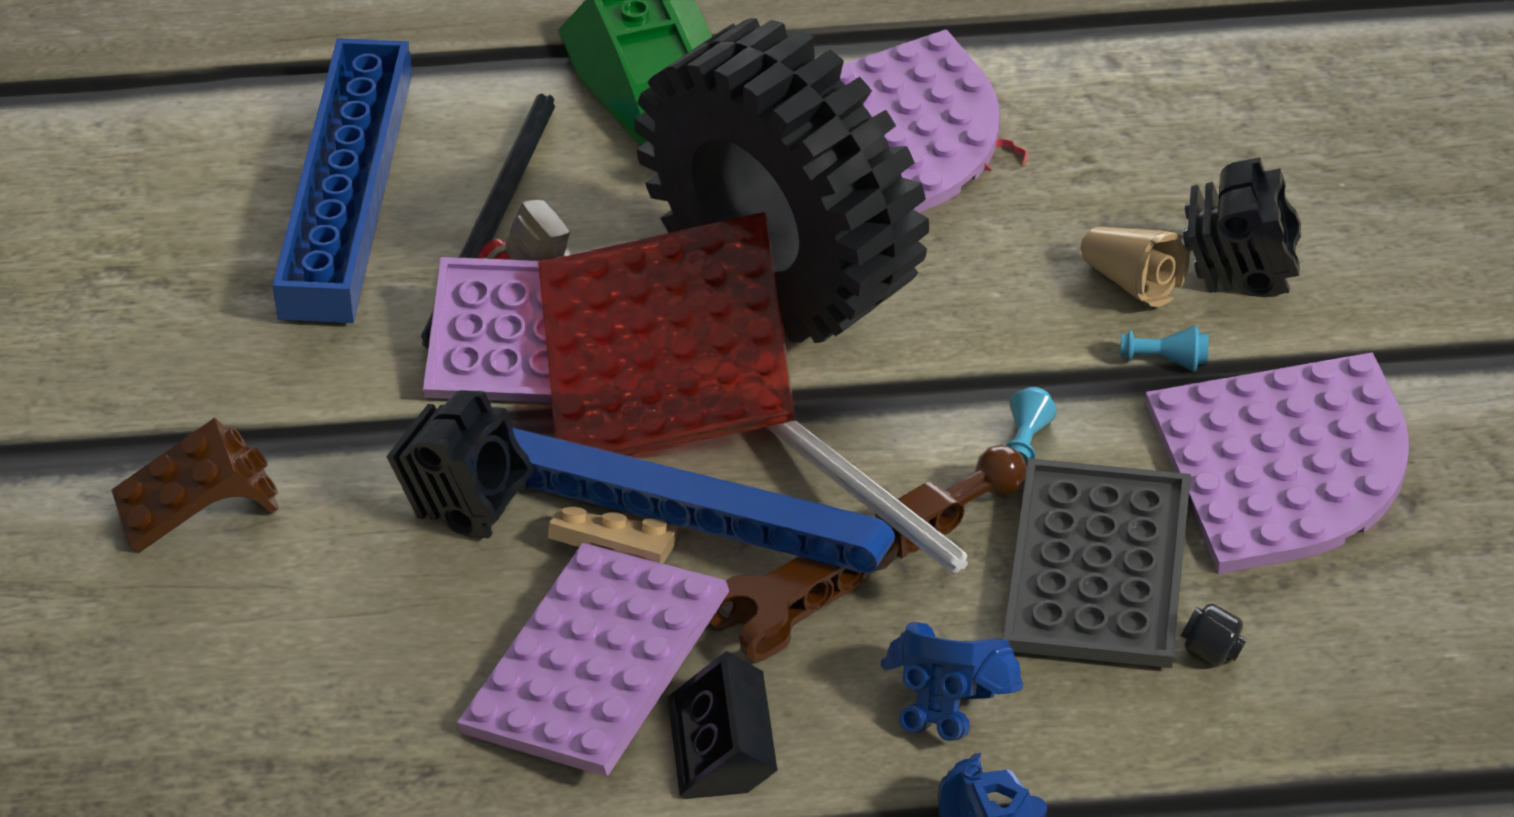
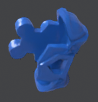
[881,622,1023,741]
[938,753,1047,817]

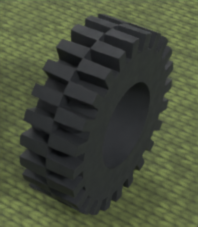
[634,18,929,343]

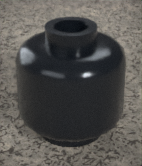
[1180,604,1247,667]

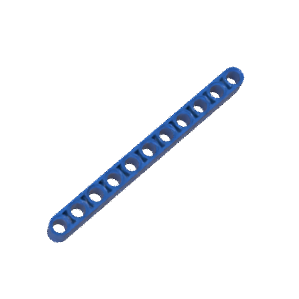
[513,428,895,573]

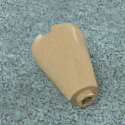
[1081,227,1190,307]

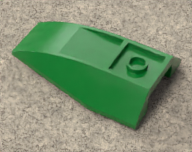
[559,0,712,146]

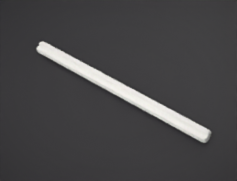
[741,390,968,574]

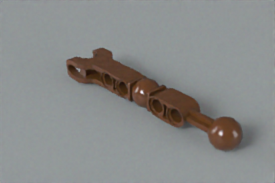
[709,444,1027,662]

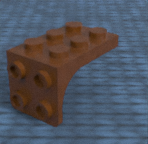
[111,417,279,553]

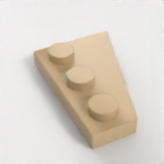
[548,507,678,564]

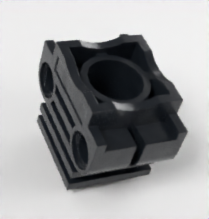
[1183,157,1301,297]
[386,390,535,538]

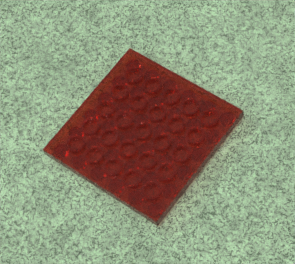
[538,212,796,456]

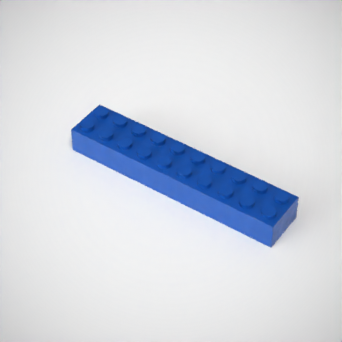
[272,38,412,323]

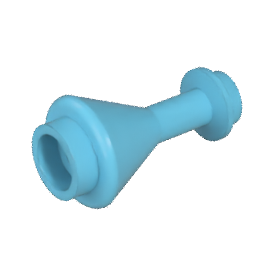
[1120,325,1209,372]
[1005,387,1057,466]

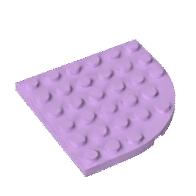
[840,29,1000,213]
[1145,352,1409,574]

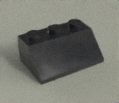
[667,651,778,799]

